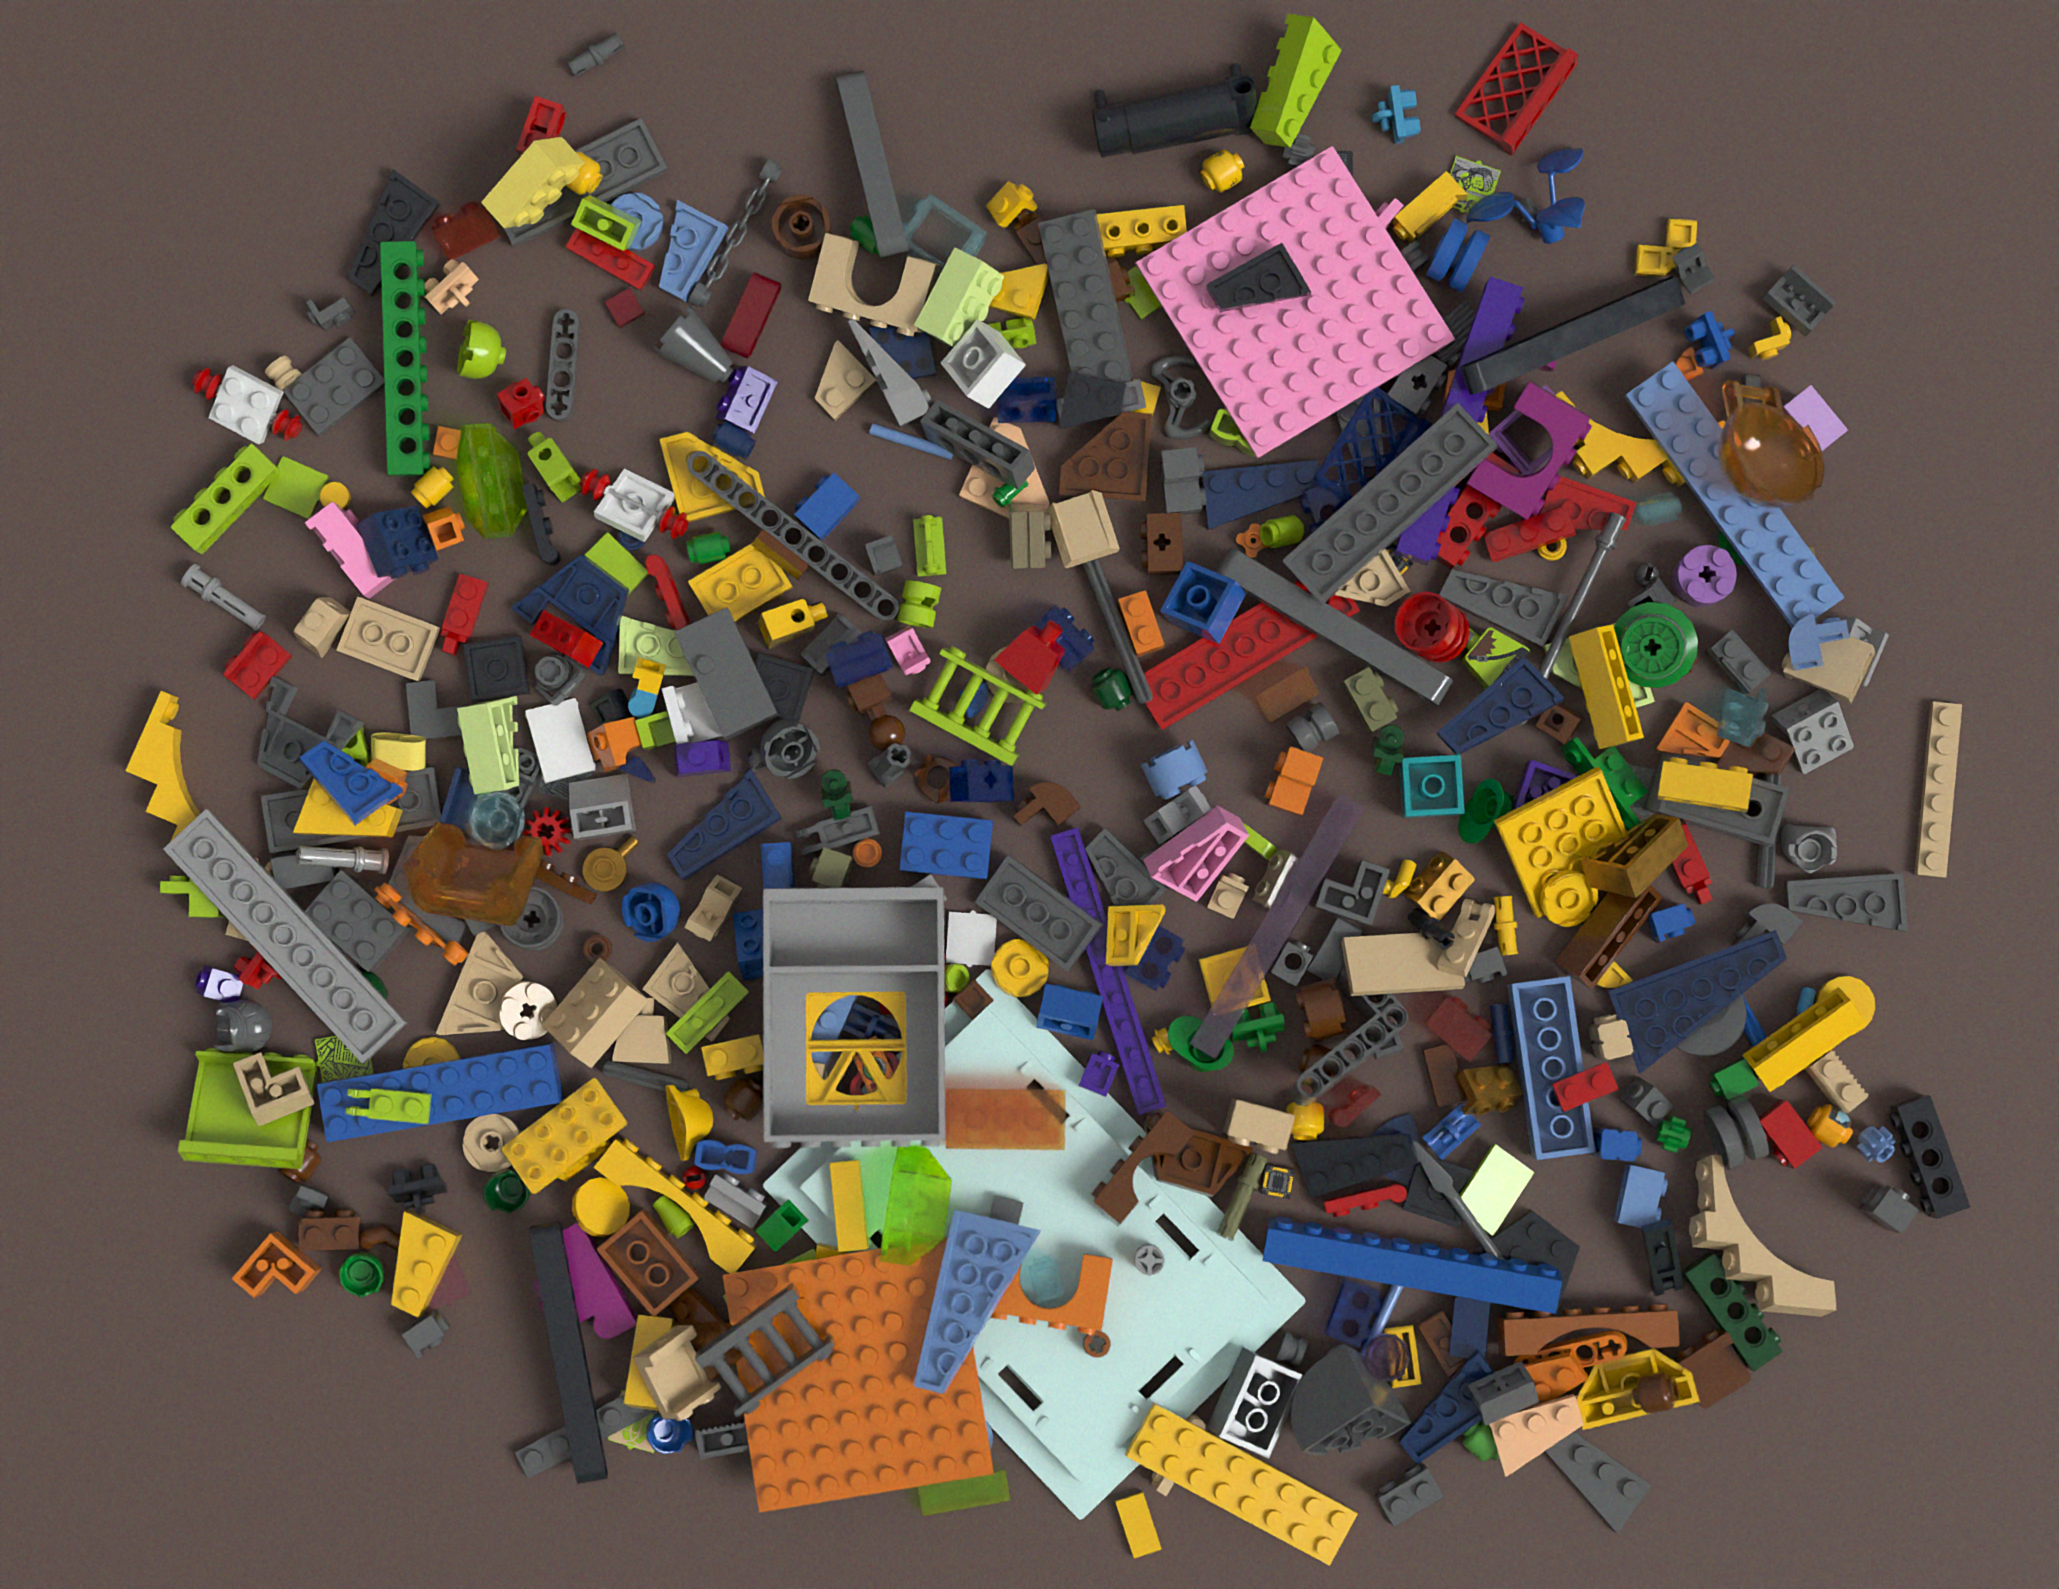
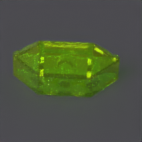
[456,423,528,539]
[880,1145,952,1266]

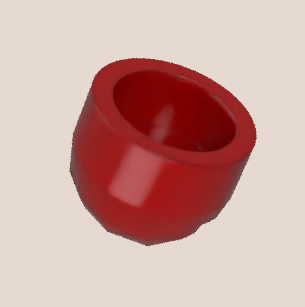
[683,1166,707,1190]

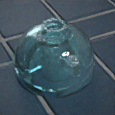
[464,791,525,849]

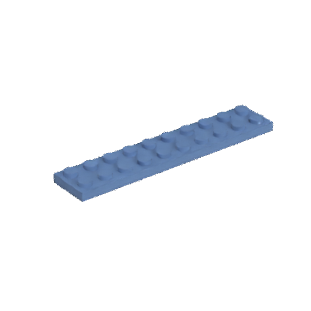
[1624,362,1845,628]

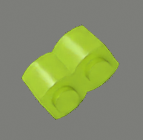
[1209,409,1262,457]

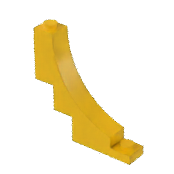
[126,691,200,842]

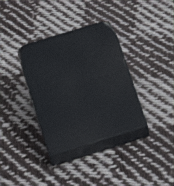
[589,688,632,726]

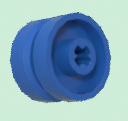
[1425,218,1491,293]

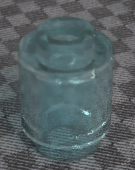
[1636,492,1682,526]

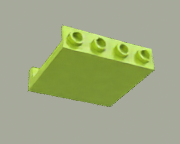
[178,1048,318,1169]

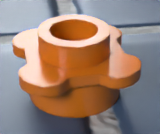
[1236,523,1269,558]

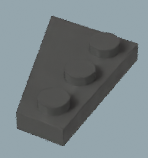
[1085,827,1168,906]

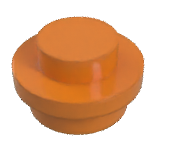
[853,838,882,868]

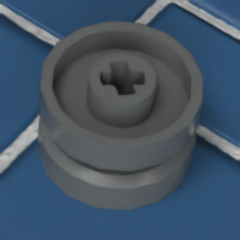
[1703,1095,1769,1170]

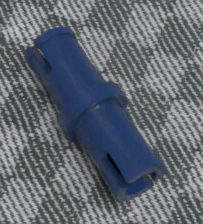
[1489,1004,1515,1064]

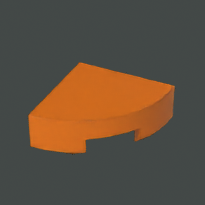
[1675,347,1704,381]

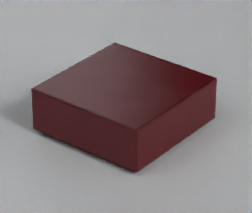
[605,288,645,328]

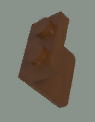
[1672,1329,1751,1409]

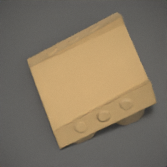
[1046,490,1120,568]

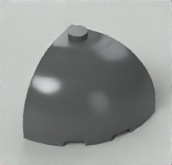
[1291,1344,1412,1455]

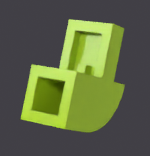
[160,876,225,918]

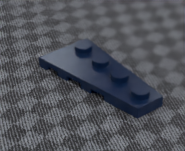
[1202,460,1320,530]
[1437,657,1564,756]

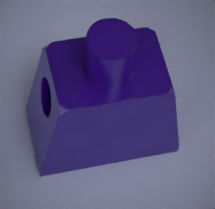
[673,740,731,778]

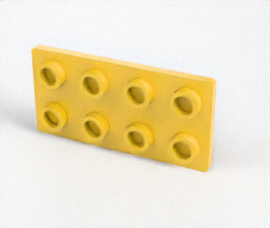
[502,1078,628,1194]

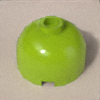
[457,319,506,379]

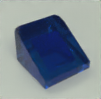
[619,756,656,784]

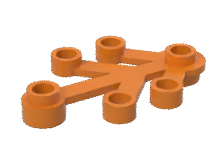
[374,882,469,966]

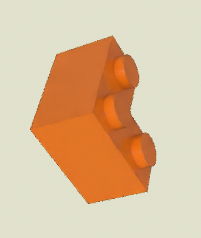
[1265,746,1324,817]
[232,1231,322,1298]

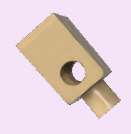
[293,597,351,658]
[613,998,672,1064]

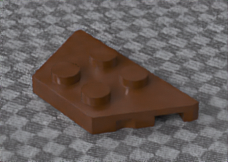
[1143,1115,1253,1197]

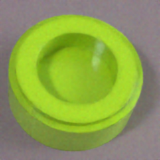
[944,963,970,993]

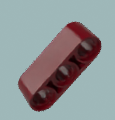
[721,272,782,359]

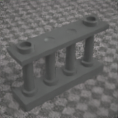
[695,1282,835,1417]

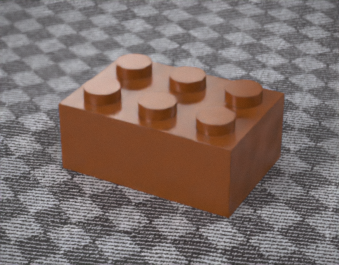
[596,1208,702,1317]

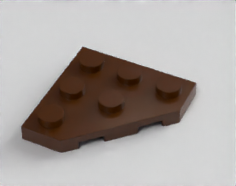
[1059,411,1152,501]

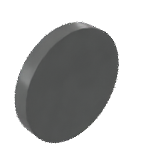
[1676,995,1747,1056]

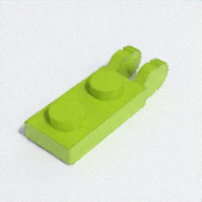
[345,1088,432,1124]

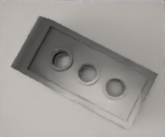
[1644,754,1790,849]

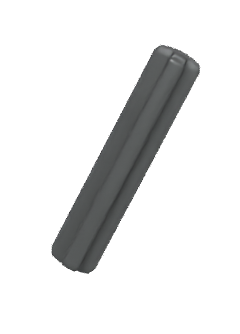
[603,1060,689,1092]

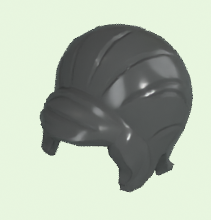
[215,999,272,1053]

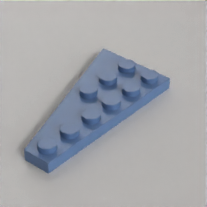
[914,1209,1041,1393]

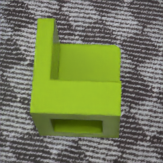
[635,711,676,751]

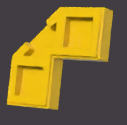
[1634,219,1697,277]

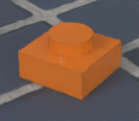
[433,426,469,462]

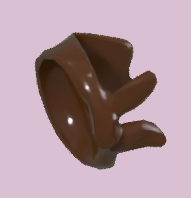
[913,753,963,804]

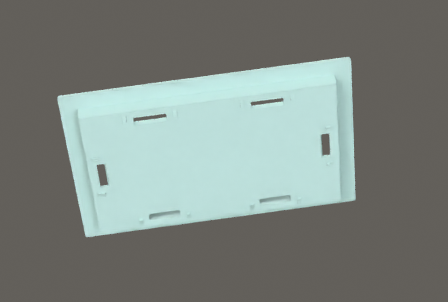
[763,970,1305,1519]

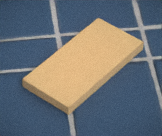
[1341,931,1465,996]

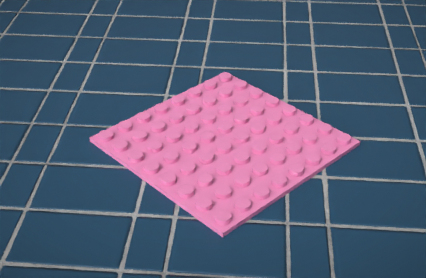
[1135,146,1455,459]

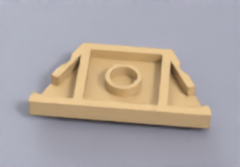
[436,931,524,1035]

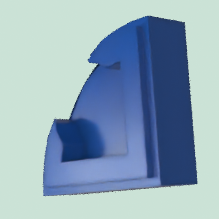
[959,682,988,719]

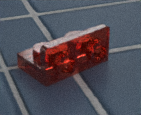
[432,200,501,261]
[1424,995,1493,1062]

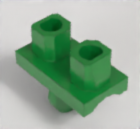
[1231,1002,1285,1053]

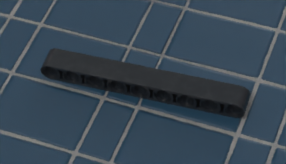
[1460,276,1686,395]
[530,1221,608,1484]

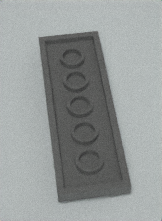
[487,118,669,248]
[1038,209,1134,383]
[261,767,444,854]

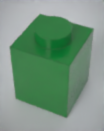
[1709,1058,1759,1101]
[756,1199,809,1252]

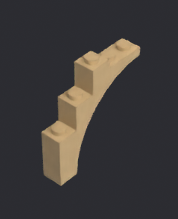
[1689,1155,1837,1317]

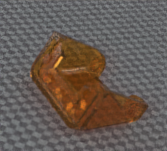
[403,822,543,926]

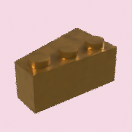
[1581,813,1688,898]

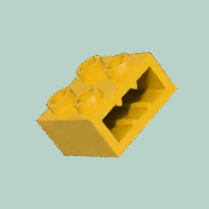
[701,1034,764,1080]

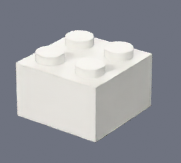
[941,319,1026,408]

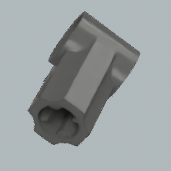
[867,743,911,788]

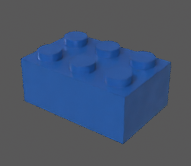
[900,812,993,880]

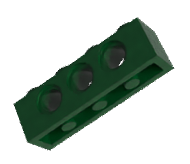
[1681,1252,1783,1372]

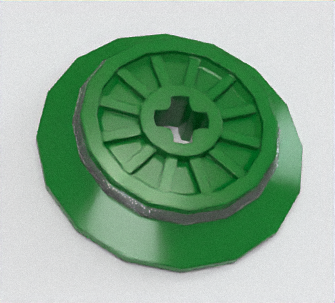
[1614,602,1698,688]

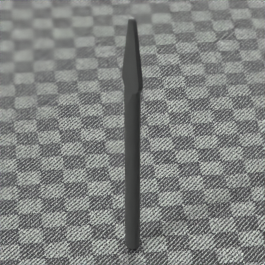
[1413,1141,1532,1311]

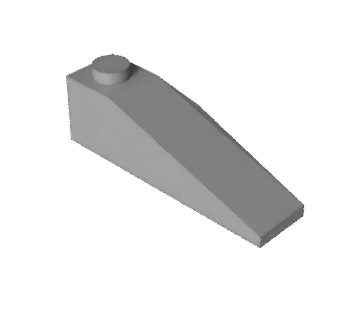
[848,319,934,427]

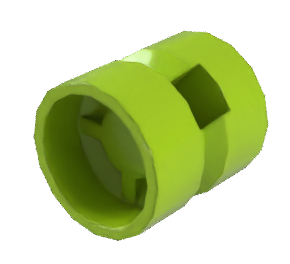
[897,580,941,629]

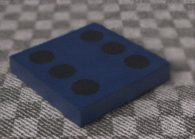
[869,324,937,379]

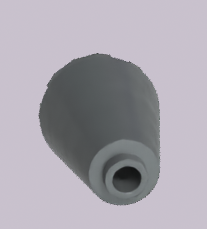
[652,305,734,384]

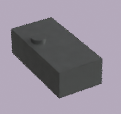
[674,607,780,740]

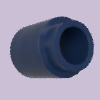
[711,421,756,461]

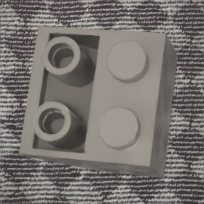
[569,774,636,840]

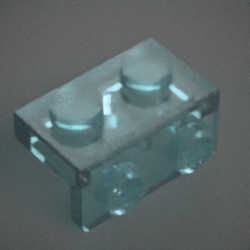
[1717,688,1769,747]

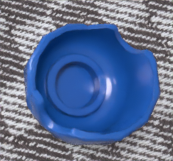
[646,1411,693,1454]

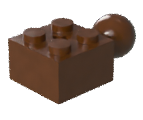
[832,643,905,752]

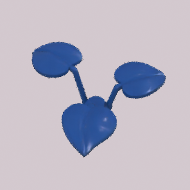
[1466,148,1585,244]

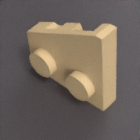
[815,340,877,421]

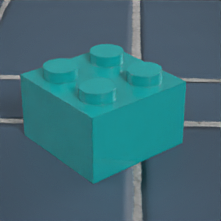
[1398,755,1465,819]

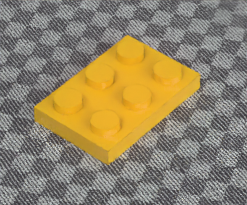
[688,543,793,622]

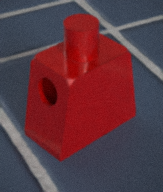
[994,620,1065,695]

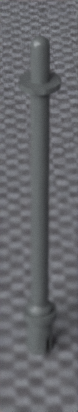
[1519,512,1627,725]

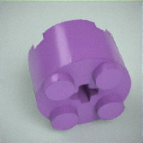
[1672,545,1737,607]

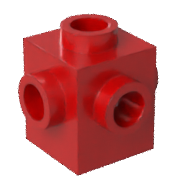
[497,378,545,430]

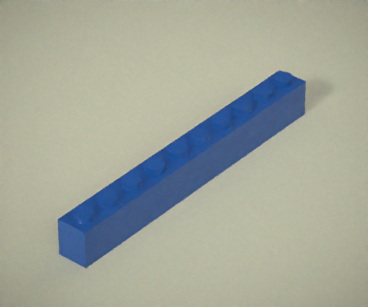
[1262,1217,1562,1314]

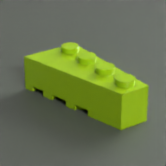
[1250,14,1342,148]

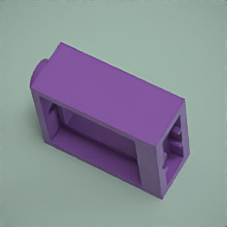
[1489,384,1555,475]

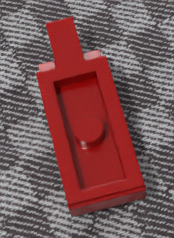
[441,573,489,656]
[1671,823,1713,905]

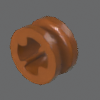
[1083,1330,1111,1358]

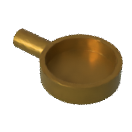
[583,835,640,892]

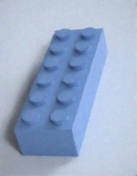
[1507,976,1595,1160]

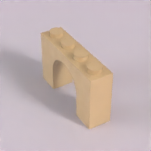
[808,233,941,336]

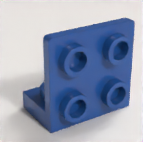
[733,909,764,981]

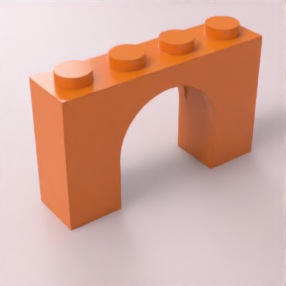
[990,1253,1113,1335]

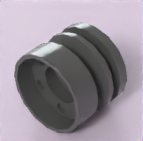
[499,887,564,951]

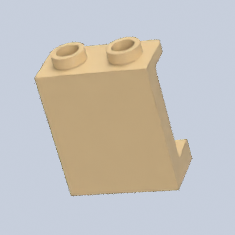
[1781,623,1875,704]
[633,1325,721,1421]

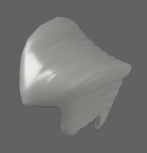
[1781,824,1837,874]

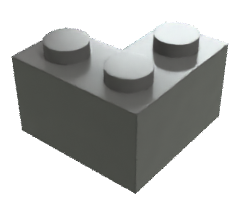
[1159,447,1206,515]
[1313,860,1390,926]

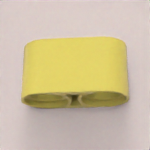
[371,732,426,771]

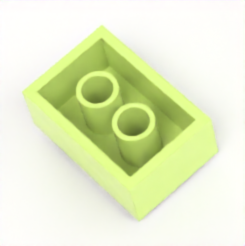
[914,247,1004,348]

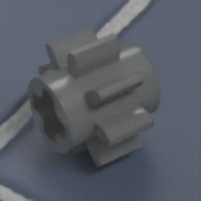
[1282,133,1316,169]

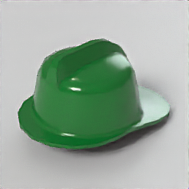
[1458,778,1514,844]
[1167,1016,1234,1073]

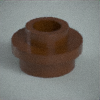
[582,934,612,963]

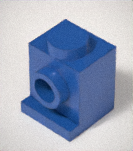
[1647,903,1695,942]

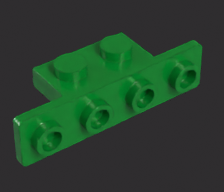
[1560,737,1648,831]

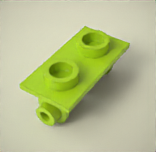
[988,317,1036,348]
[913,515,947,577]

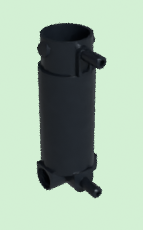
[1092,63,1257,158]

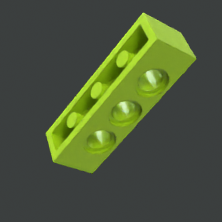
[171,443,281,555]

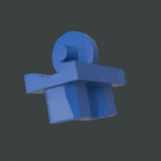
[1683,311,1735,369]
[1422,1103,1481,1160]

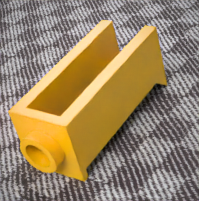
[1392,171,1468,243]

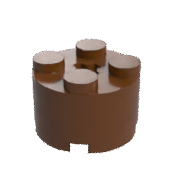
[772,194,832,259]
[1296,977,1350,1043]

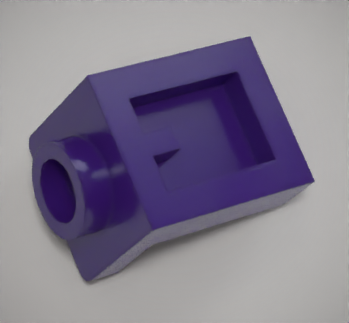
[1078,1051,1119,1097]

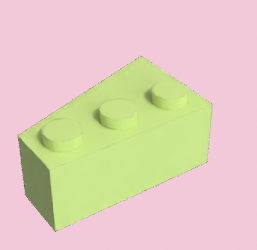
[457,696,519,795]

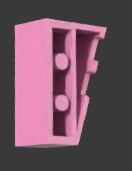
[305,501,395,599]
[1143,805,1249,902]

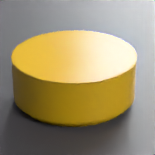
[320,482,351,509]

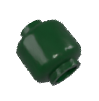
[1090,666,1133,711]

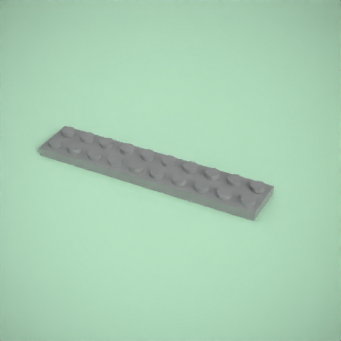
[163,809,408,1064]

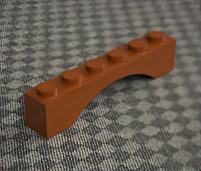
[1497,1303,1679,1356]

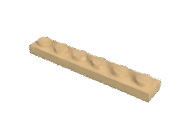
[1914,701,1962,878]

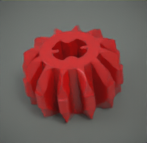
[522,807,573,857]

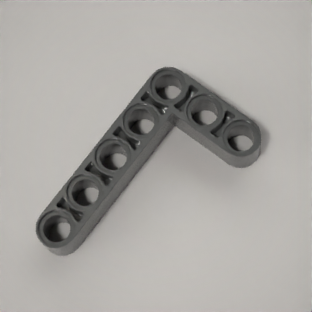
[1290,966,1408,1106]

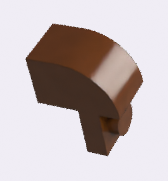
[1013,782,1081,826]

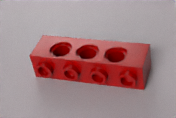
[1436,453,1519,570]

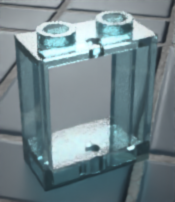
[903,194,988,275]

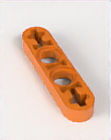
[1514,1330,1627,1368]

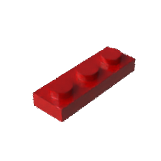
[565,228,656,292]
[1483,505,1577,563]

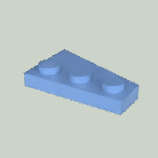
[659,200,729,303]

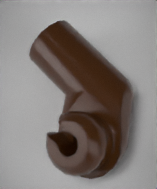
[359,1225,400,1251]

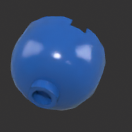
[621,882,681,942]

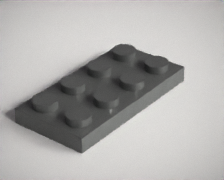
[975,855,1103,972]

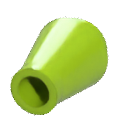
[653,1195,695,1239]

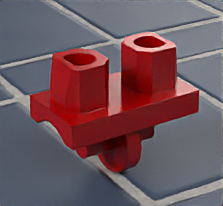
[234,944,282,989]

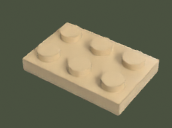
[336,596,441,682]

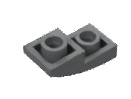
[494,747,541,815]
[1307,915,1362,980]

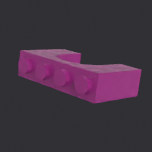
[1467,380,1592,520]

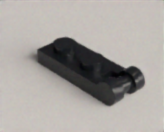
[522,483,561,566]
[1641,1219,1684,1297]

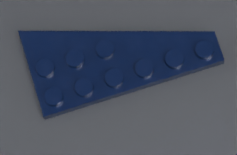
[1608,930,1787,1074]

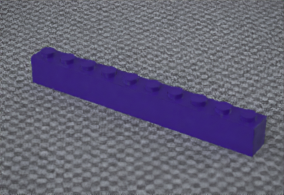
[1393,276,1525,565]

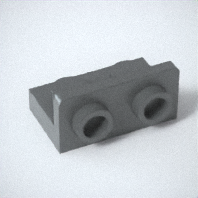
[1375,1464,1444,1527]

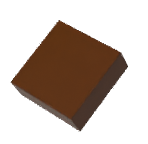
[953,979,994,1020]

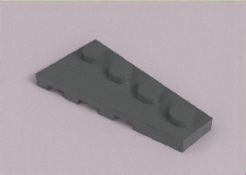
[1784,873,1908,932]

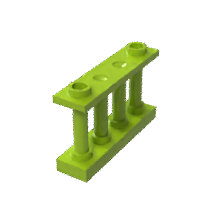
[909,646,1047,766]

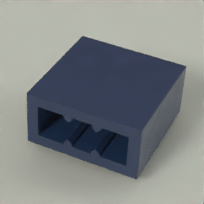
[357,506,439,579]

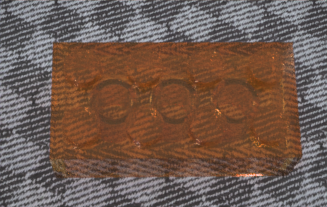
[946,1087,1066,1150]

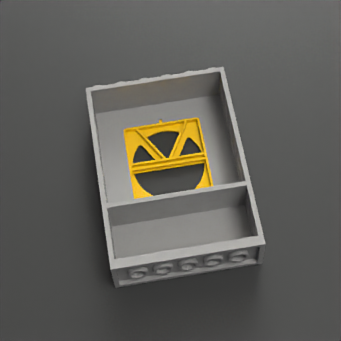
[763,887,946,1148]

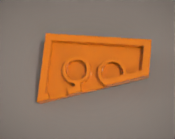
[1495,1352,1588,1406]

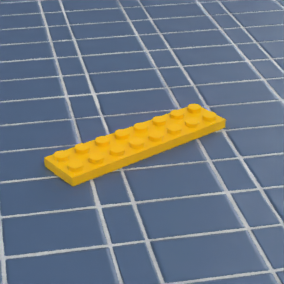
[1125,1402,1358,1566]

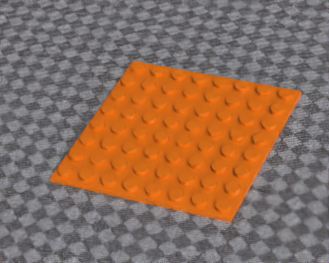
[723,1237,994,1513]

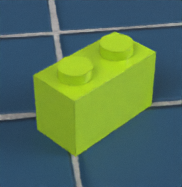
[571,195,642,251]

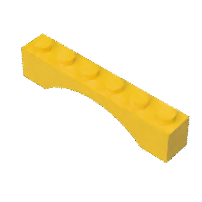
[594,1138,757,1274]

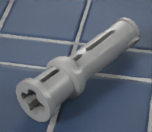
[181,564,266,631]
[296,845,389,874]

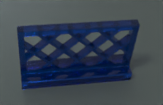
[1313,387,1432,503]

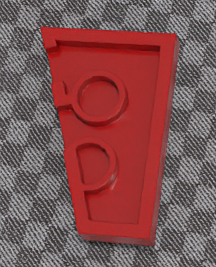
[1539,476,1637,530]

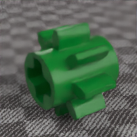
[1656,1116,1691,1153]

